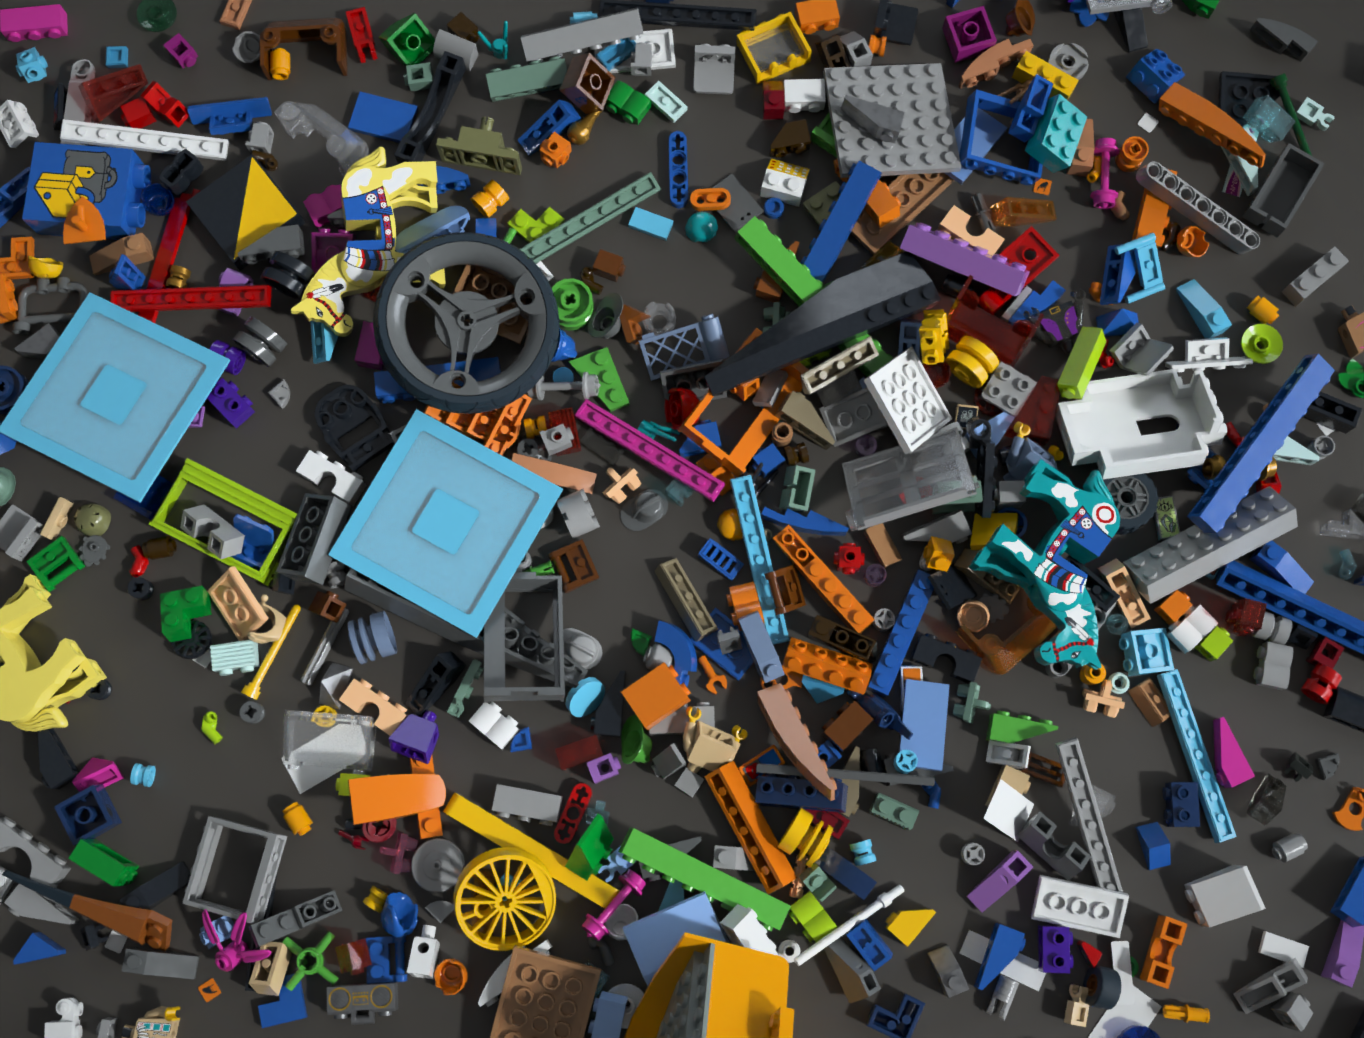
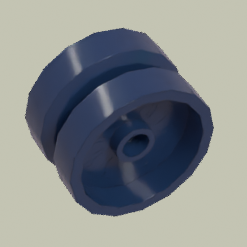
[0,366,30,417]

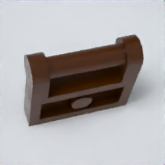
[548,539,600,593]
[764,564,806,615]

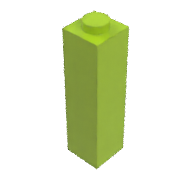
[1057,326,1106,399]

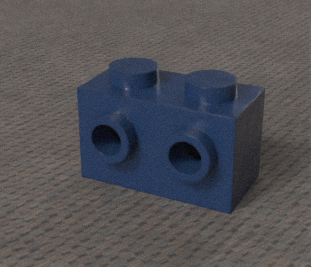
[1162,782,1200,827]

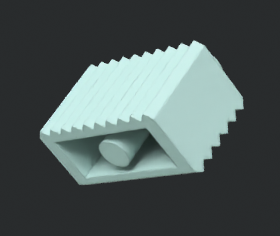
[210,640,260,676]

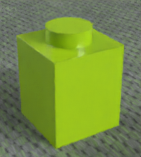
[1194,626,1233,662]

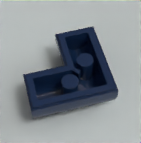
[866,993,926,1038]

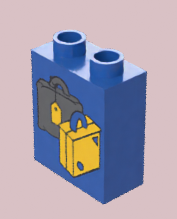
[22,142,151,240]

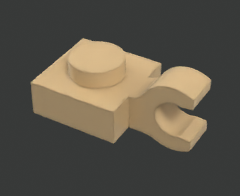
[1064,984,1089,1027]

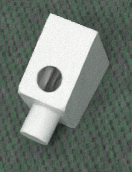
[407,925,440,980]

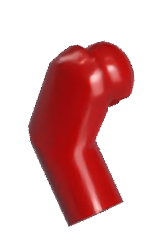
[1098,339,1114,368]
[1226,422,1246,448]
[130,545,149,577]

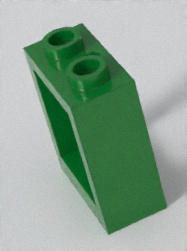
[68,839,140,886]

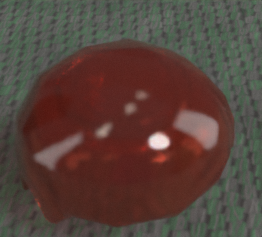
[922,360,951,388]

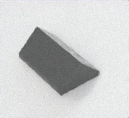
[660,359,727,401]

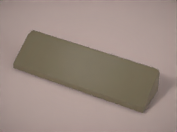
[800,336,879,394]
[655,558,718,642]

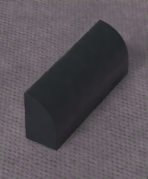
[1323,686,1364,733]

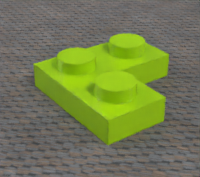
[507,207,565,243]

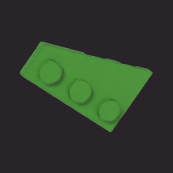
[569,347,630,412]

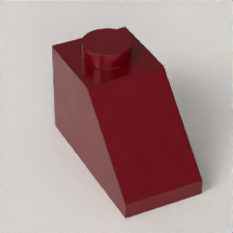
[763,81,785,120]

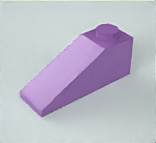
[1321,920,1364,988]

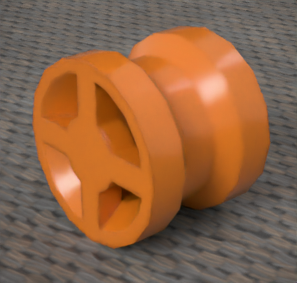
[869,35,887,57]

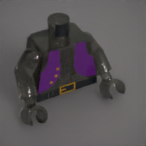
[1023,289,1086,354]

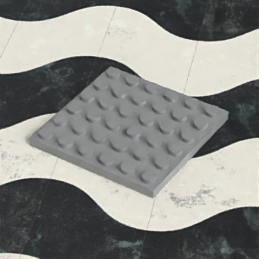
[823,63,962,178]

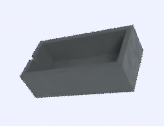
[1242,143,1325,237]

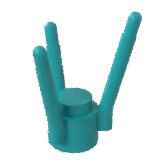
[477,21,509,59]
[637,420,680,442]

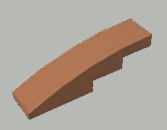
[512,453,597,494]

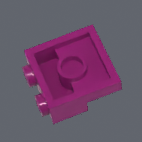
[311,228,356,274]

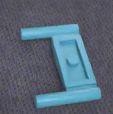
[1115,232,1165,304]

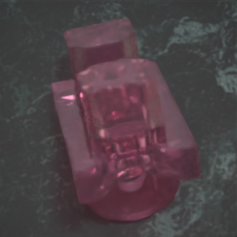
[379,832,418,874]

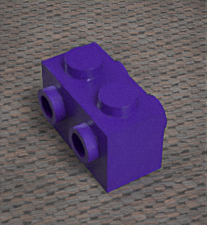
[207,378,255,429]
[1038,925,1073,973]

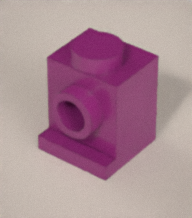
[163,33,198,69]

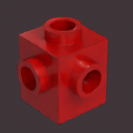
[834,543,865,574]

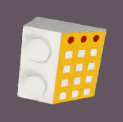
[760,159,810,207]

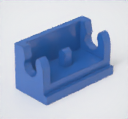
[846,919,893,971]

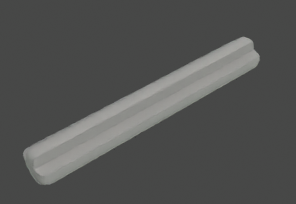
[301,608,349,686]

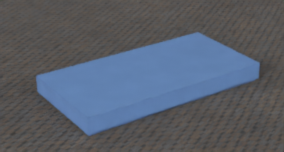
[945,108,1007,185]
[899,679,949,772]

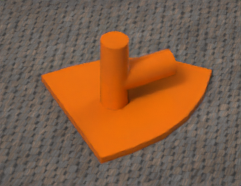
[63,196,106,244]

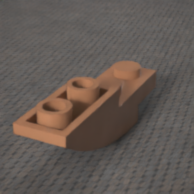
[959,39,1034,89]

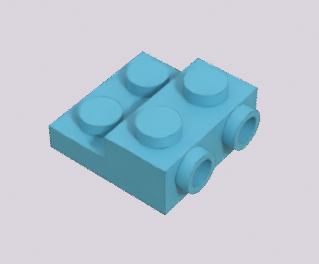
[1119,628,1174,676]

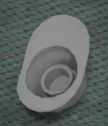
[553,628,602,669]

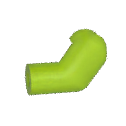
[201,711,223,745]

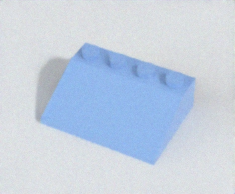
[623,891,730,986]

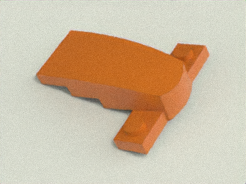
[423,382,532,456]
[348,756,446,839]

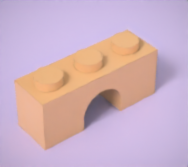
[937,205,1005,256]
[339,678,408,736]

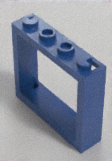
[959,89,1043,185]

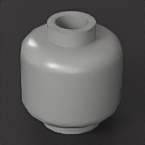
[643,643,675,671]

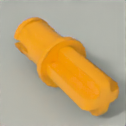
[1162,1004,1210,1023]

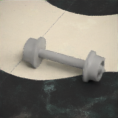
[528,372,601,401]

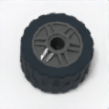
[1103,473,1158,535]

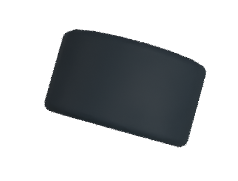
[1083,965,1122,1010]

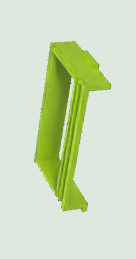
[149,458,297,587]

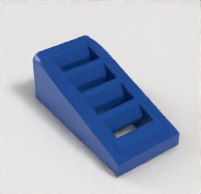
[698,538,744,581]

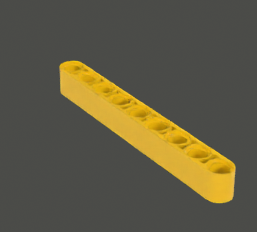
[443,792,620,908]

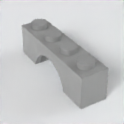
[0,816,71,888]

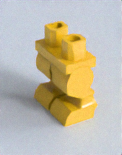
[919,309,949,365]

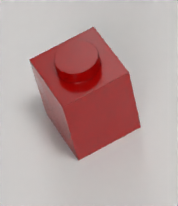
[120,97,156,129]

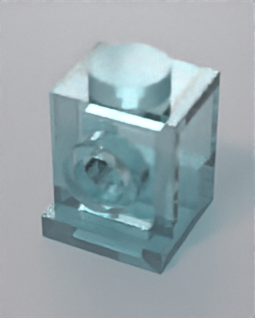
[665,479,694,507]

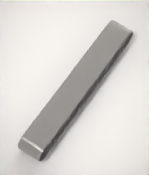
[1136,161,1260,254]

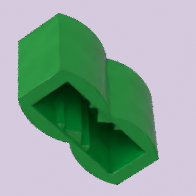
[605,80,652,125]

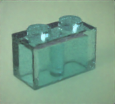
[1243,95,1295,143]

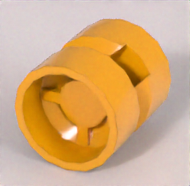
[471,180,509,218]

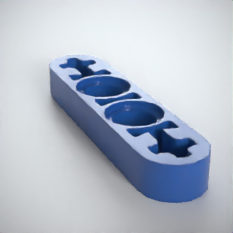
[669,131,688,209]

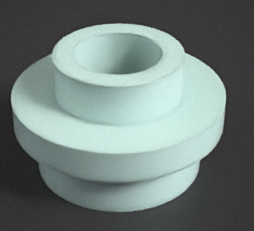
[1108,672,1129,694]

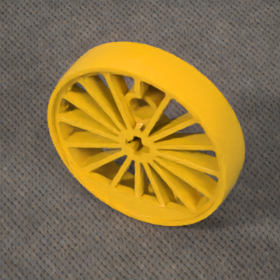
[453,847,556,951]

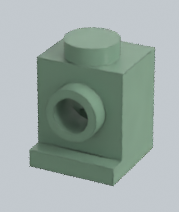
[404,62,434,91]

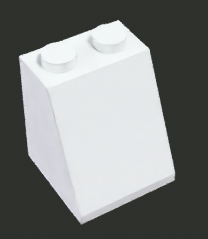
[1184,865,1266,928]

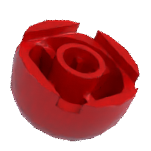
[665,388,700,430]

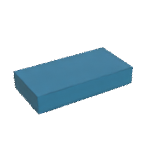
[596,38,637,71]

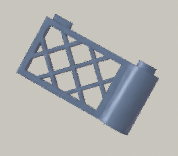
[639,313,730,381]

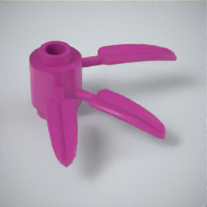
[202,909,272,972]

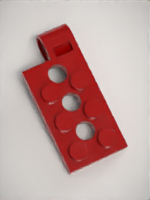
[976,226,1060,317]

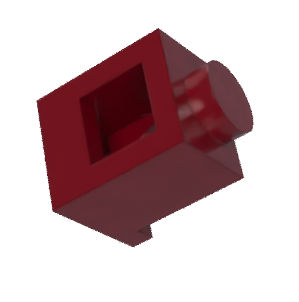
[1306,637,1344,669]

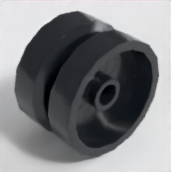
[260,251,315,300]

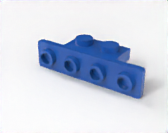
[187,97,272,135]

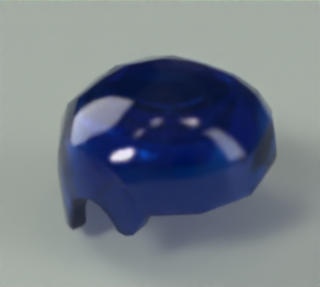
[141,183,175,217]

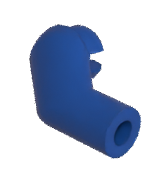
[921,782,941,809]

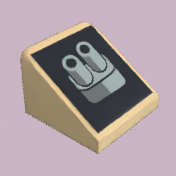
[955,404,979,429]

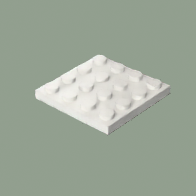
[864,347,952,454]

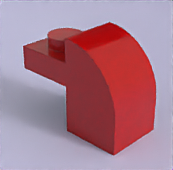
[140,81,189,128]

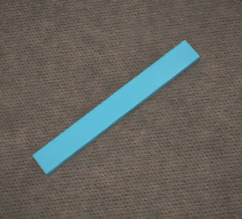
[730,475,790,645]
[1157,669,1237,843]

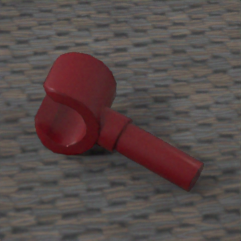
[338,830,369,850]

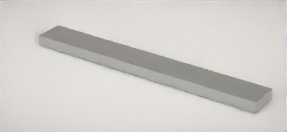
[1055,737,1123,892]

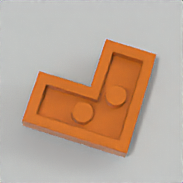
[0,237,35,279]

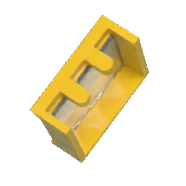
[737,12,812,85]

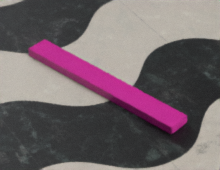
[574,400,725,502]

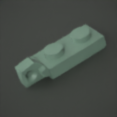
[447,659,484,718]

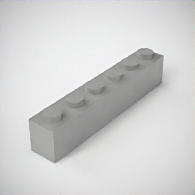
[521,8,643,62]

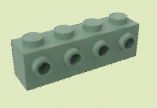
[486,57,567,102]

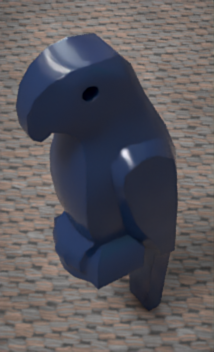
[846,690,913,740]

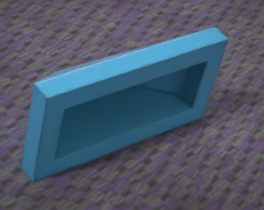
[802,675,845,704]

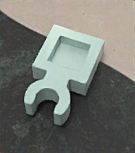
[1296,97,1334,131]

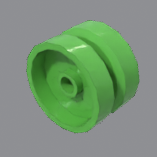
[552,278,594,331]

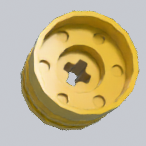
[777,808,833,868]

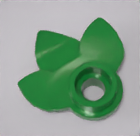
[1338,359,1364,399]

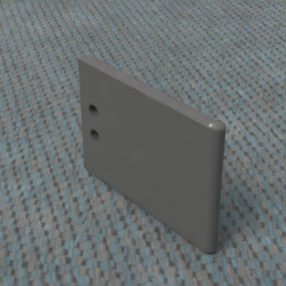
[712,174,764,233]

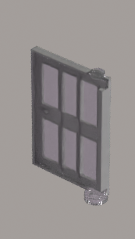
[842,427,980,531]

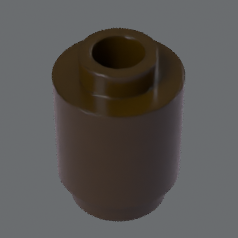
[142,536,177,560]

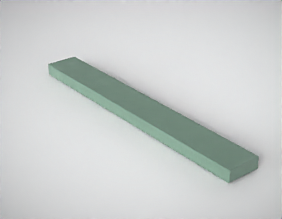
[520,172,661,264]

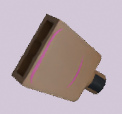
[1338,305,1364,358]

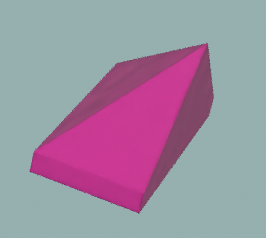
[72,758,124,792]

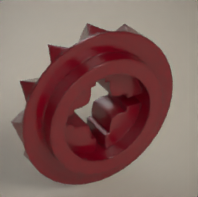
[361,818,397,843]

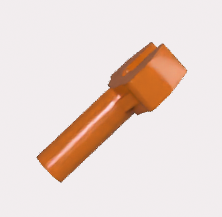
[698,655,727,695]

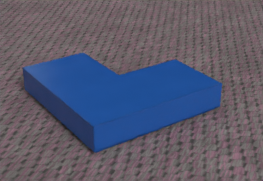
[258,973,308,1028]

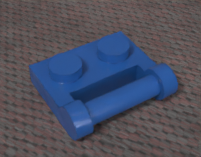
[366,936,407,984]

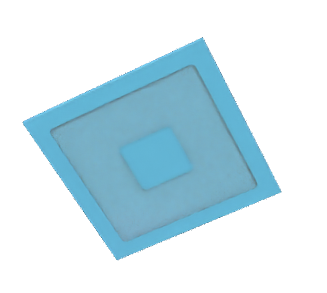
[0,292,230,503]
[328,409,563,638]

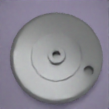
[411,839,465,893]

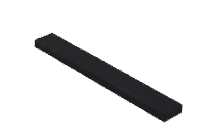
[598,0,757,31]

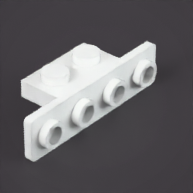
[1165,337,1253,372]

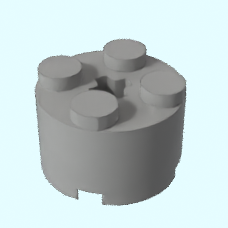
[556,489,600,538]

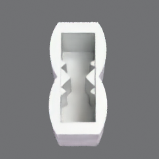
[1167,605,1218,654]
[469,701,519,750]

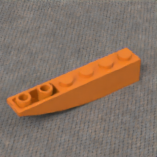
[1159,82,1266,169]
[773,525,875,634]

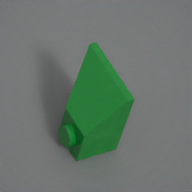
[378,13,435,67]

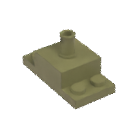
[436,116,522,175]

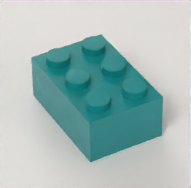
[1025,94,1087,173]

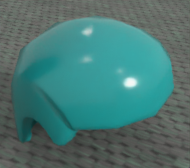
[685,211,718,242]

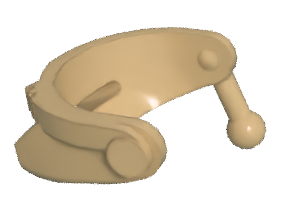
[247,594,286,644]

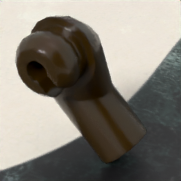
[252,150,278,171]
[1160,221,1181,251]
[580,266,604,295]

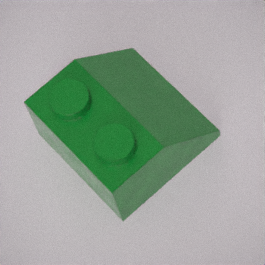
[565,814,614,881]

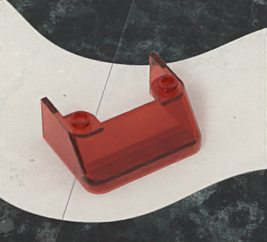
[946,275,1044,367]

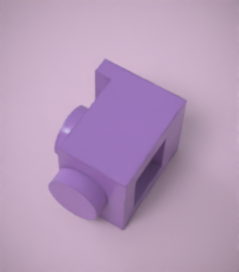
[587,753,621,784]

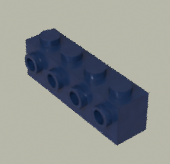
[755,773,848,813]

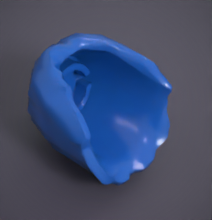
[380,892,418,938]

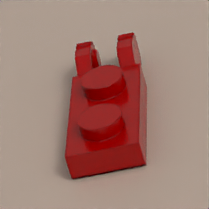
[346,7,378,63]

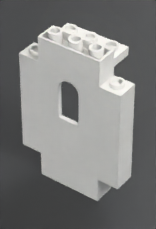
[1055,369,1227,479]

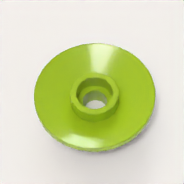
[1241,324,1283,364]

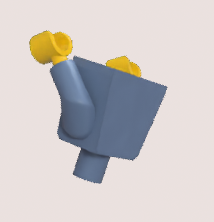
[1003,421,1064,481]

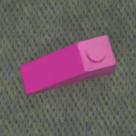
[1213,717,1255,788]

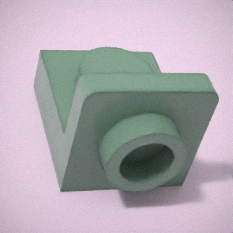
[798,862,837,902]

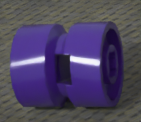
[210,340,246,375]

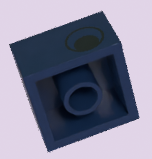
[54,784,122,846]

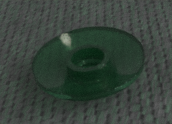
[137,0,177,32]

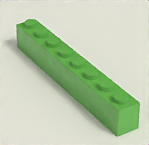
[618,827,791,932]

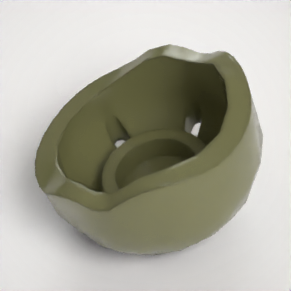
[74,503,111,536]

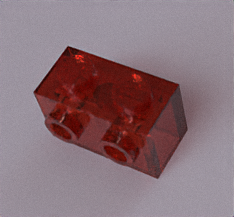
[1225,598,1267,636]

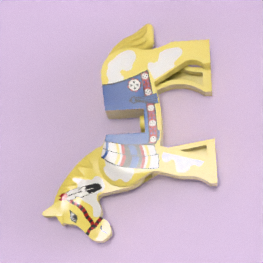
[291,147,446,337]

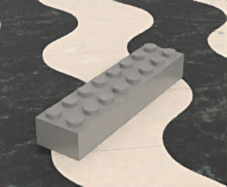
[1123,486,1298,604]

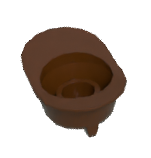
[1005,0,1035,37]

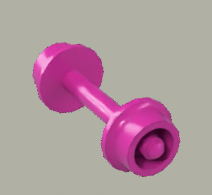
[1090,138,1120,209]
[582,869,646,941]

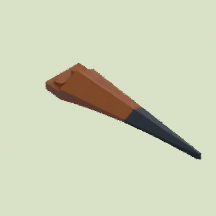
[2,870,172,952]

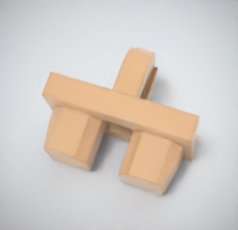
[602,467,641,504]
[1082,680,1125,718]

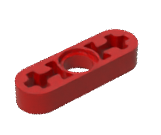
[554,783,592,844]

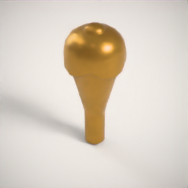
[567,108,604,145]

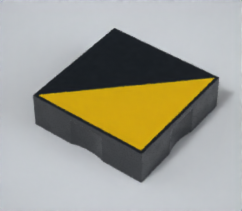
[186,154,305,271]

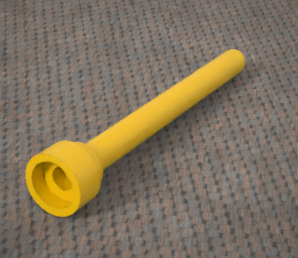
[241,604,301,700]

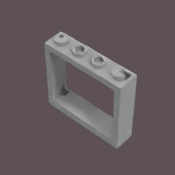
[182,816,287,924]

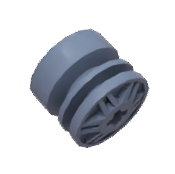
[348,611,397,665]

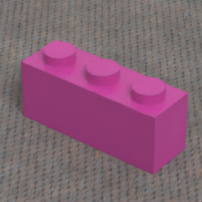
[0,4,68,42]

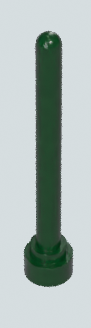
[1269,73,1312,156]

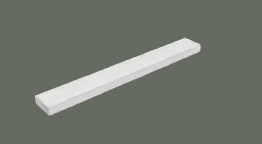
[60,119,229,161]

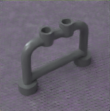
[13,277,88,335]

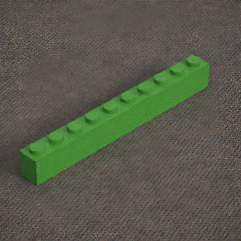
[734,216,893,377]

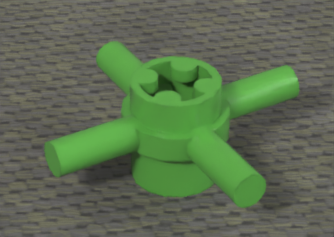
[282,931,339,991]

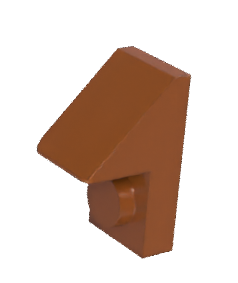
[620,304,651,345]

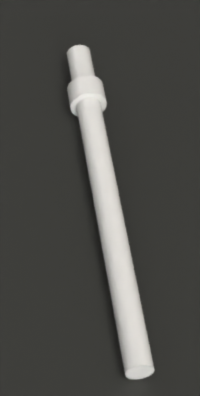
[794,884,904,966]

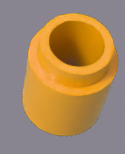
[270,48,291,80]
[1247,295,1279,325]
[1079,664,1106,685]
[282,802,313,836]

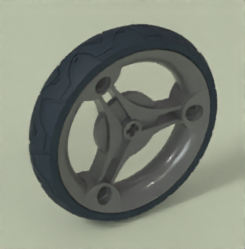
[373,232,560,414]

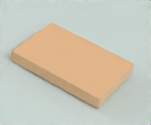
[207,566,269,641]

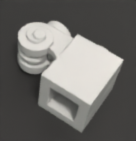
[44,997,83,1038]

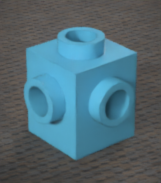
[16,47,48,83]

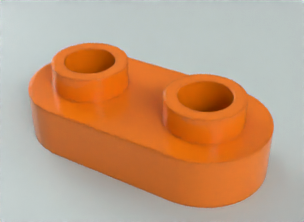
[690,188,731,211]

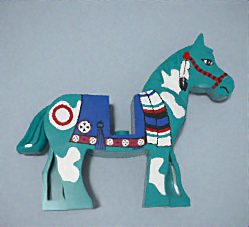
[969,459,1120,670]

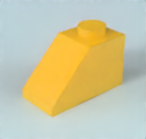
[885,909,936,947]

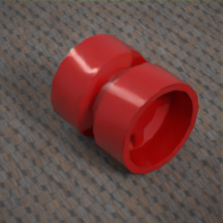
[1301,663,1342,704]

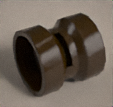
[783,442,809,467]

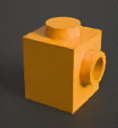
[923,536,955,572]

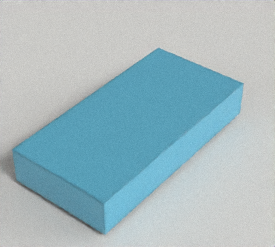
[628,207,673,241]

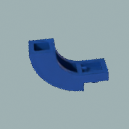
[654,621,697,687]

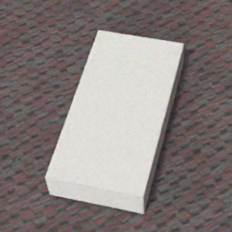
[1258,931,1309,968]

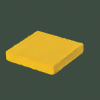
[970,513,1018,550]

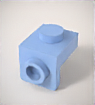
[199,916,234,949]

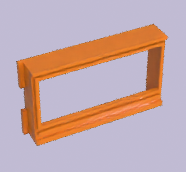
[678,328,809,477]

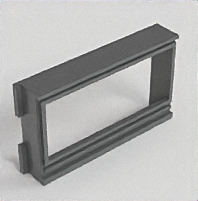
[484,572,565,703]

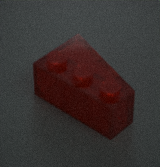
[78,64,149,124]
[1004,376,1060,446]

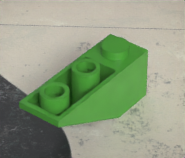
[986,711,1058,743]

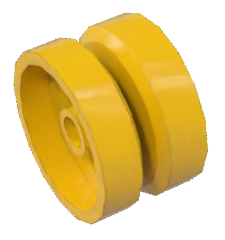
[945,336,999,388]

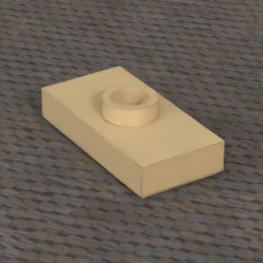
[40,497,74,541]

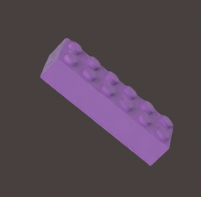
[900,222,1030,296]

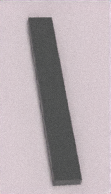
[756,763,935,786]

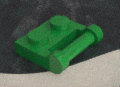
[26,536,86,592]

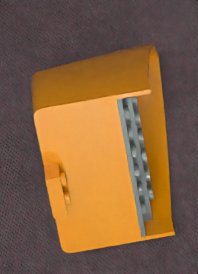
[624,932,794,1038]

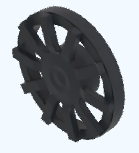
[171,620,212,659]

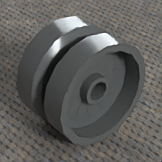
[232,316,287,367]

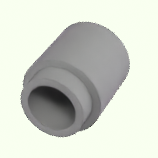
[1272,833,1308,863]

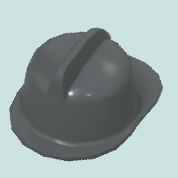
[587,293,623,339]
[621,489,668,531]

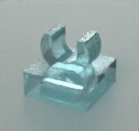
[586,800,610,827]

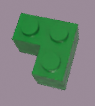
[160,586,212,642]

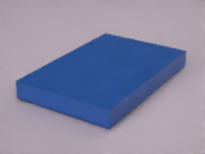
[348,92,418,143]
[690,607,754,681]

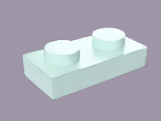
[645,81,688,123]

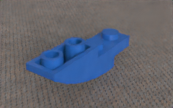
[417,166,471,194]

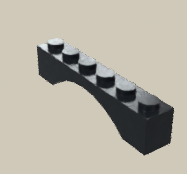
[394,51,466,164]

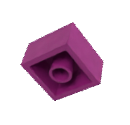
[942,6,997,63]

